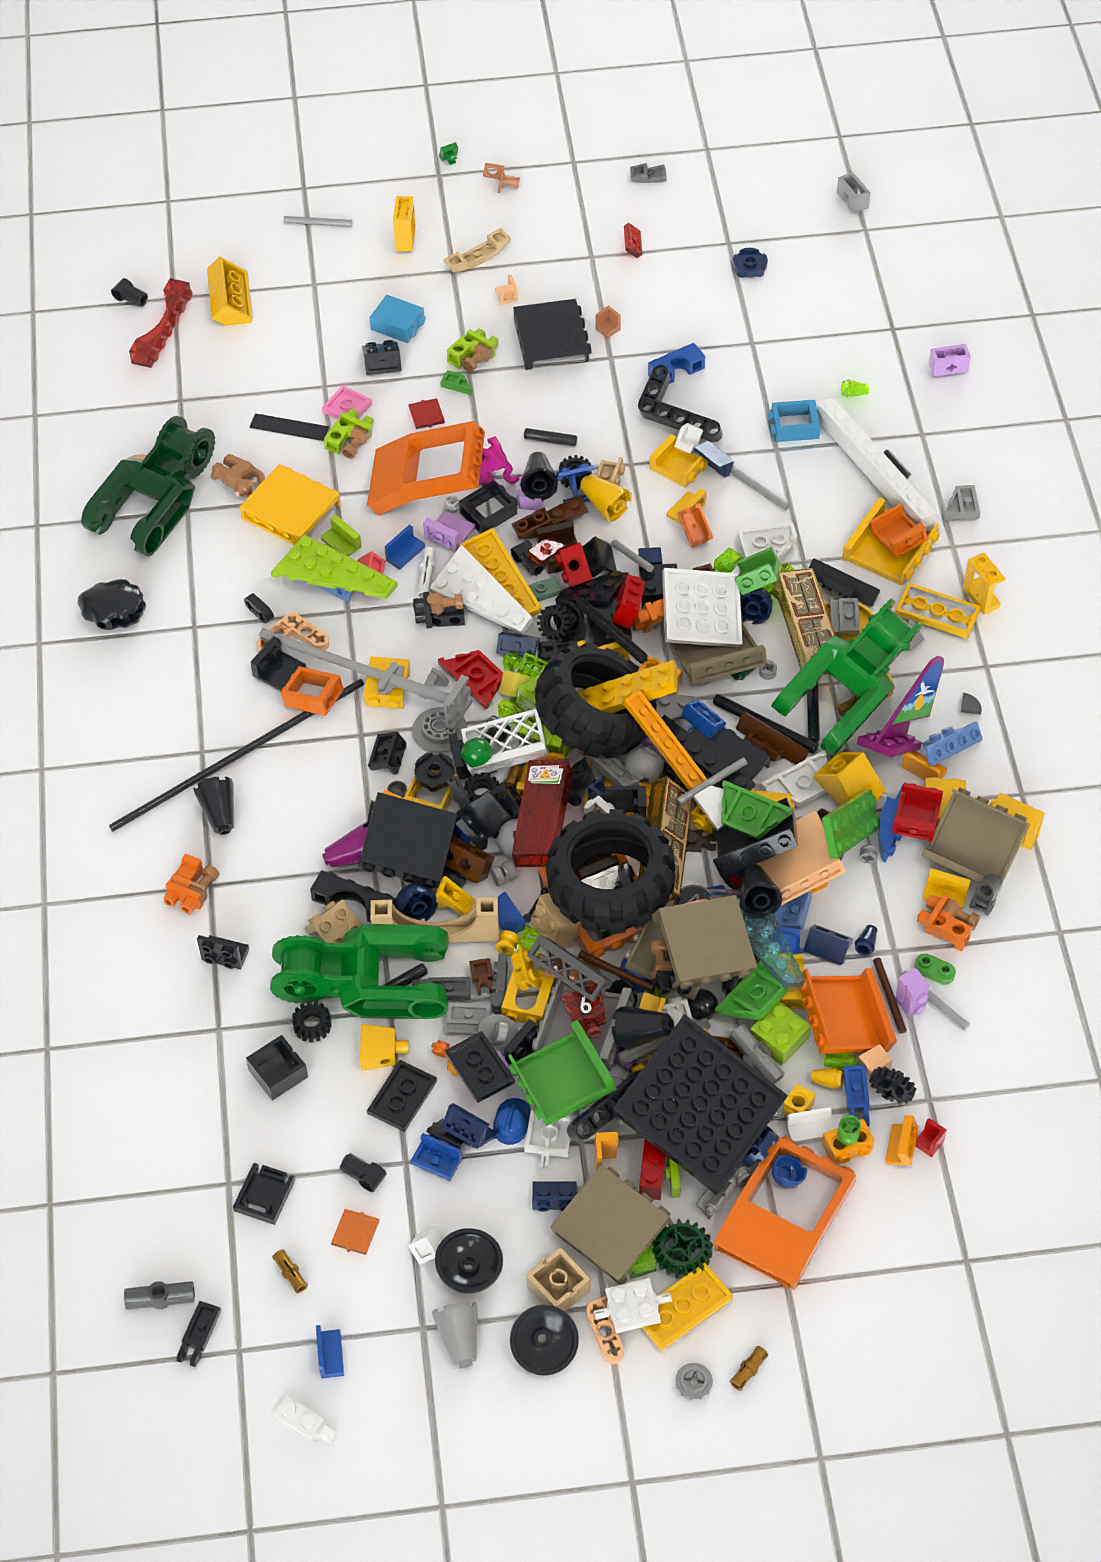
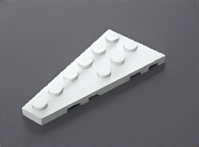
[429,545,533,635]

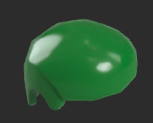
[460,737,493,768]

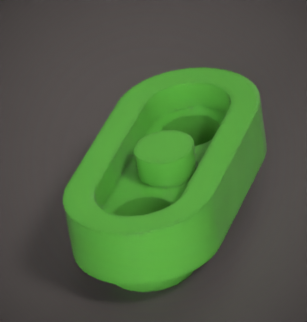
[914,954,956,985]

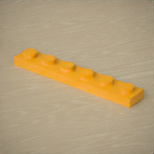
[622,689,707,790]

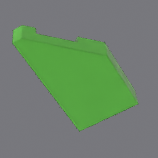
[440,370,472,395]

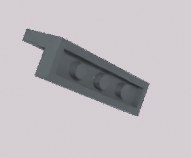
[527,935,613,1002]

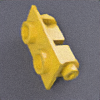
[511,945,539,991]

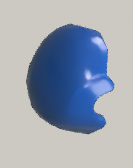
[771,1155,807,1188]

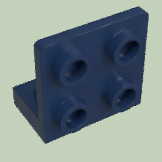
[441,1103,498,1149]

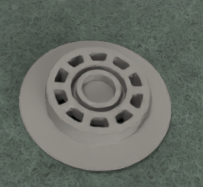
[412,707,468,752]

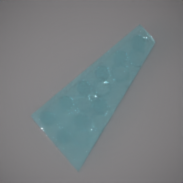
[703,889,805,987]

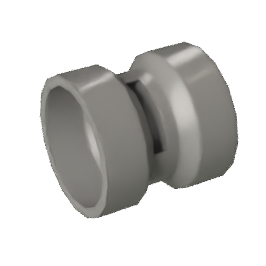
[490,860,517,886]

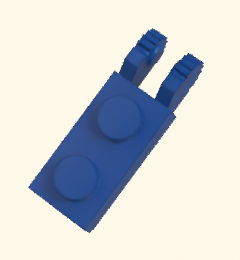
[843,1065,870,1126]

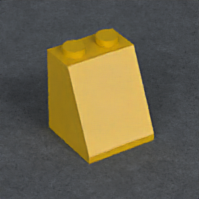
[813,752,886,806]

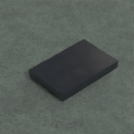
[445,1031,515,1103]
[367,1060,437,1132]

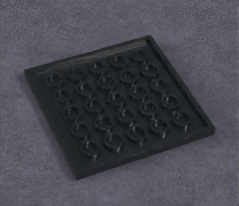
[610,1014,788,1195]

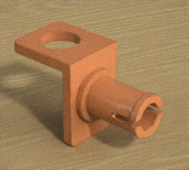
[483,163,520,193]

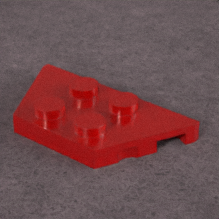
[438,650,503,709]

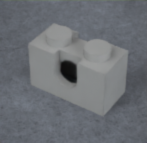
[837,172,871,214]

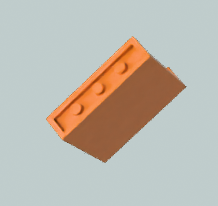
[797,968,897,1054]

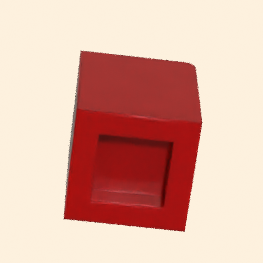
[915,1118,947,1157]

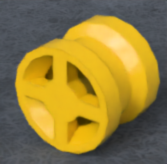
[495,930,520,956]

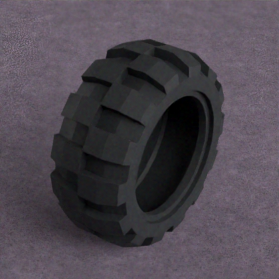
[535,643,657,759]
[546,809,676,934]

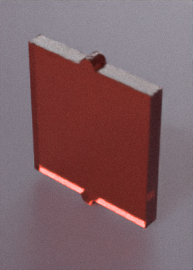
[408,398,445,429]

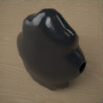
[77,579,146,630]

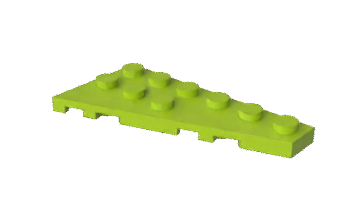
[271,534,398,599]

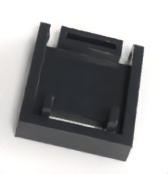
[233,1162,296,1225]

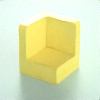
[499,670,530,697]

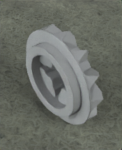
[675,1363,713,1400]

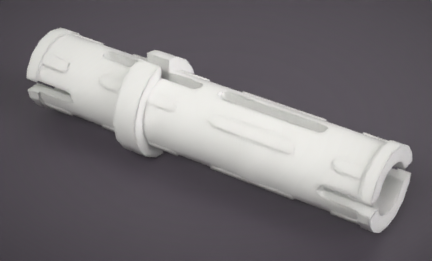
[417,547,435,598]

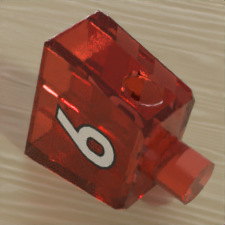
[560,984,607,1038]

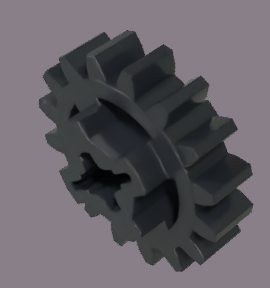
[869,1066,917,1104]

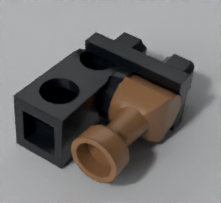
[413,592,465,629]
[650,940,692,996]

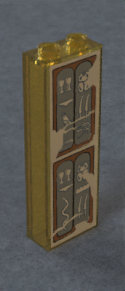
[773,568,835,675]
[638,776,693,902]

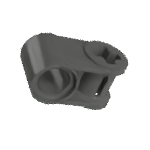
[969,874,1001,916]

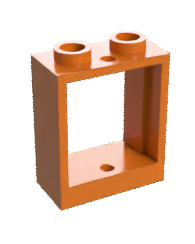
[281,666,344,716]

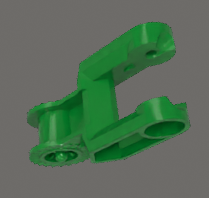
[771,598,923,758]
[270,924,449,1019]

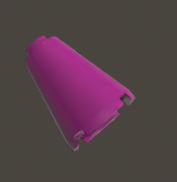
[322,822,369,868]

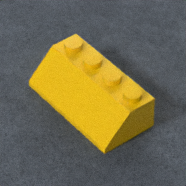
[207,256,253,326]

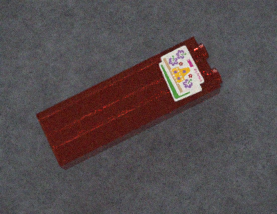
[512,759,572,867]

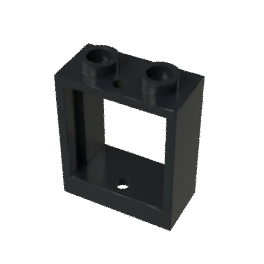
[459,480,518,534]

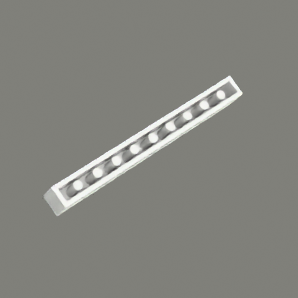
[817,397,937,532]

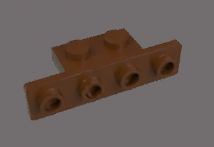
[736,712,809,765]

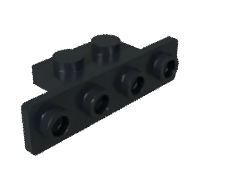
[808,558,880,607]

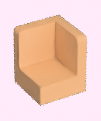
[495,275,518,304]
[857,1044,893,1074]

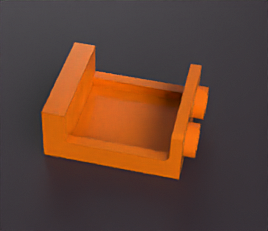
[869,504,928,558]

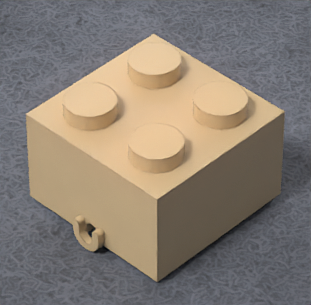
[531,893,580,949]
[526,1248,591,1311]

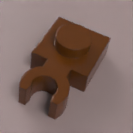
[469,958,493,995]

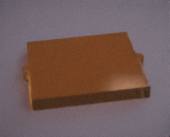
[331,1209,380,1255]

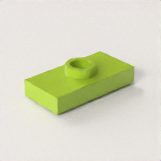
[665,1157,681,1198]

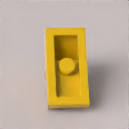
[436,876,475,916]

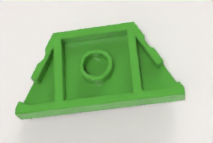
[721,780,793,840]
[715,954,788,1020]

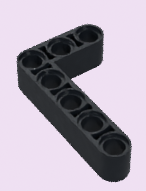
[638,365,723,442]
[567,1069,642,1141]

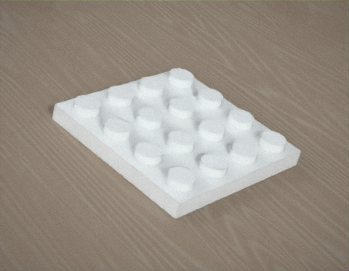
[662,568,743,647]

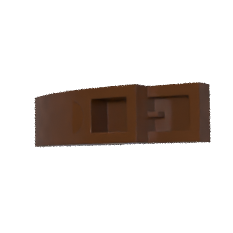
[511,495,588,539]

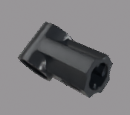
[111,278,148,307]
[510,540,545,576]
[340,1153,387,1192]

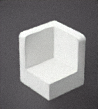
[674,423,703,454]
[408,1226,443,1265]

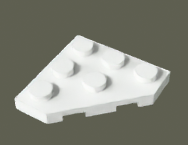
[737,522,797,561]

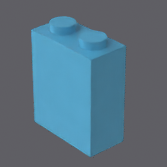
[369,295,426,343]

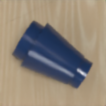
[854,925,878,956]

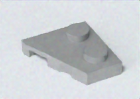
[943,485,980,520]
[656,694,695,722]

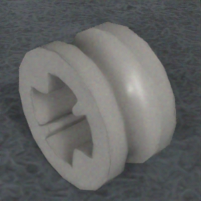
[759,660,777,680]
[859,845,878,864]
[732,1166,752,1188]

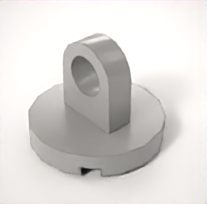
[475,1014,518,1056]

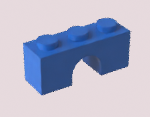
[648,343,705,384]

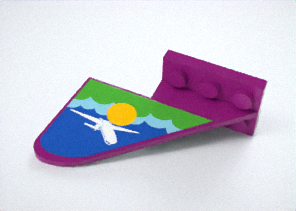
[857,656,944,757]

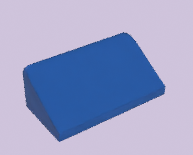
[682,699,726,738]
[498,892,526,934]

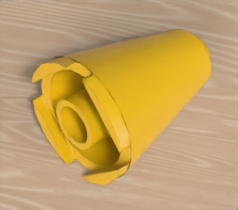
[580,474,632,522]

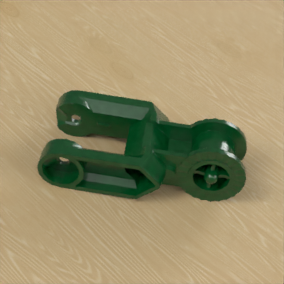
[81,415,215,557]

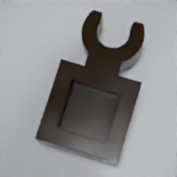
[685,830,716,852]

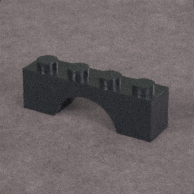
[310,870,395,923]

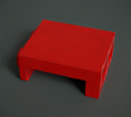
[892,783,943,842]

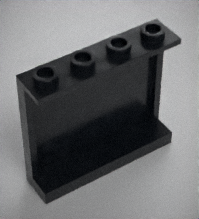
[513,298,592,370]
[662,727,770,792]
[358,792,457,888]
[712,798,798,878]

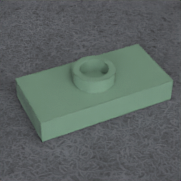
[528,576,562,602]

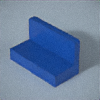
[385,525,425,570]
[316,1325,344,1379]

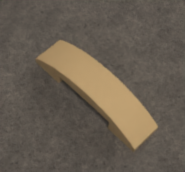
[443,228,511,272]

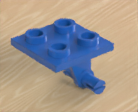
[556,463,595,503]

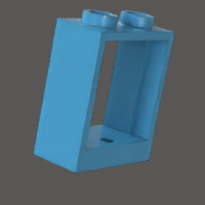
[768,400,821,442]

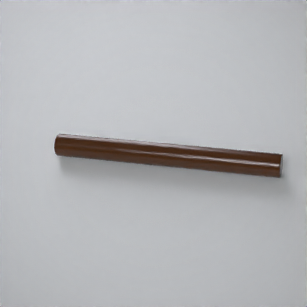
[578,950,655,992]
[873,957,907,1034]

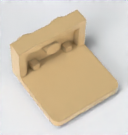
[305,899,362,943]

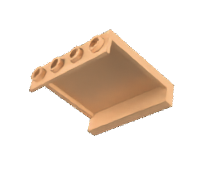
[757,810,846,905]

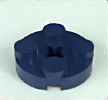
[733,248,768,278]
[742,1126,779,1167]

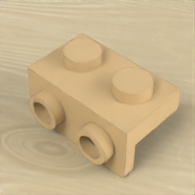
[596,457,625,486]

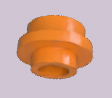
[431,1040,450,1058]

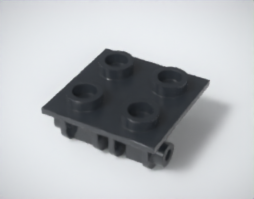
[555,757,596,806]

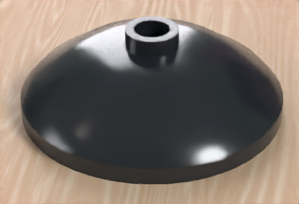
[435,1228,503,1293]
[509,1304,579,1376]

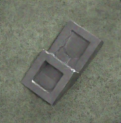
[630,163,667,183]

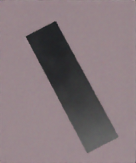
[249,413,330,441]

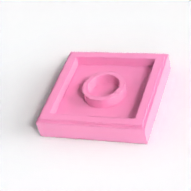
[322,385,372,419]

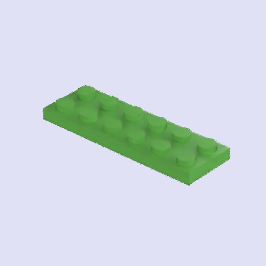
[822,789,880,859]

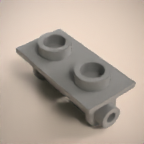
[696,1176,737,1219]

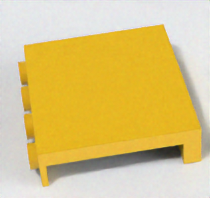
[240,464,341,545]
[842,497,940,586]

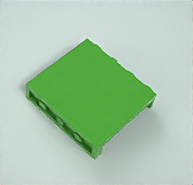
[508,1020,617,1126]

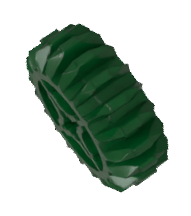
[652,1219,713,1279]

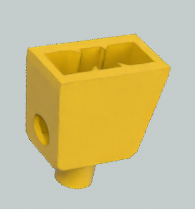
[360,1024,409,1070]

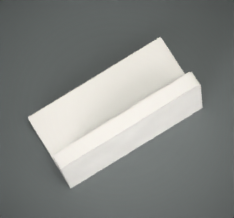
[786,1107,833,1145]

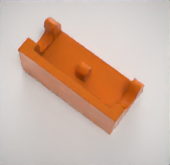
[677,503,714,548]

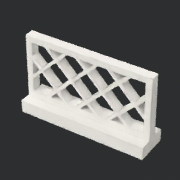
[461,709,550,777]

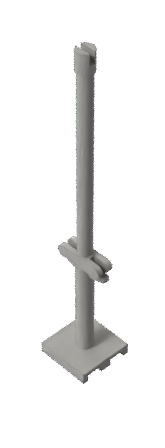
[259,628,472,730]

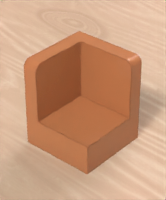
[596,305,621,339]

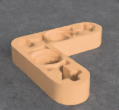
[257,613,329,652]
[586,1296,624,1364]

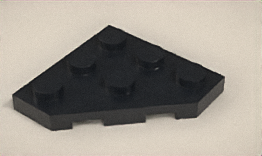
[555,571,629,607]

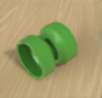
[837,1115,861,1145]

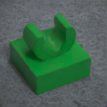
[439,142,458,165]

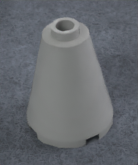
[432,1301,478,1368]

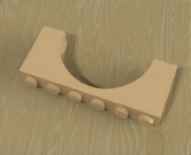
[370,897,499,943]

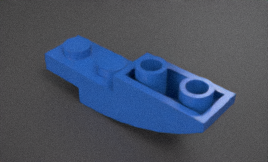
[878,785,903,863]

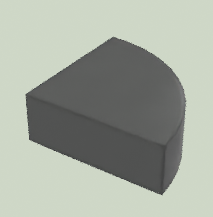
[961,692,982,715]

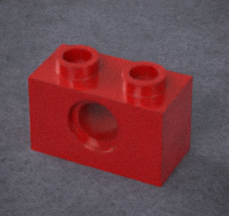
[555,542,592,587]

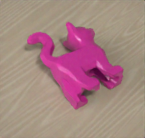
[479,436,520,484]

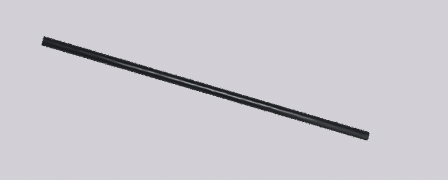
[109,679,364,832]

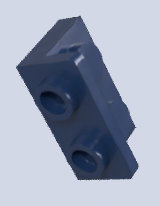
[532,1181,577,1212]

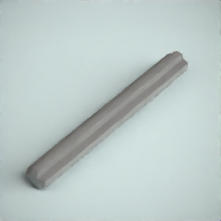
[617,1018,711,1065]

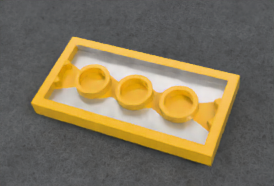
[895,582,981,639]

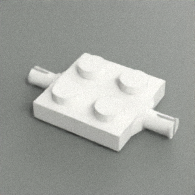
[524,1109,575,1168]
[594,1278,672,1333]

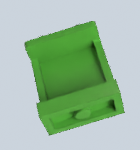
[735,547,780,595]

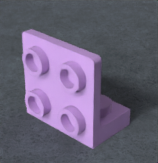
[423,511,475,552]

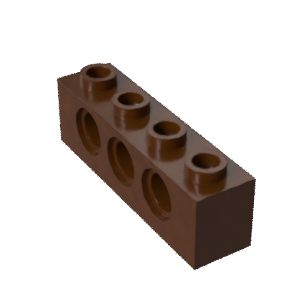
[445,835,495,883]

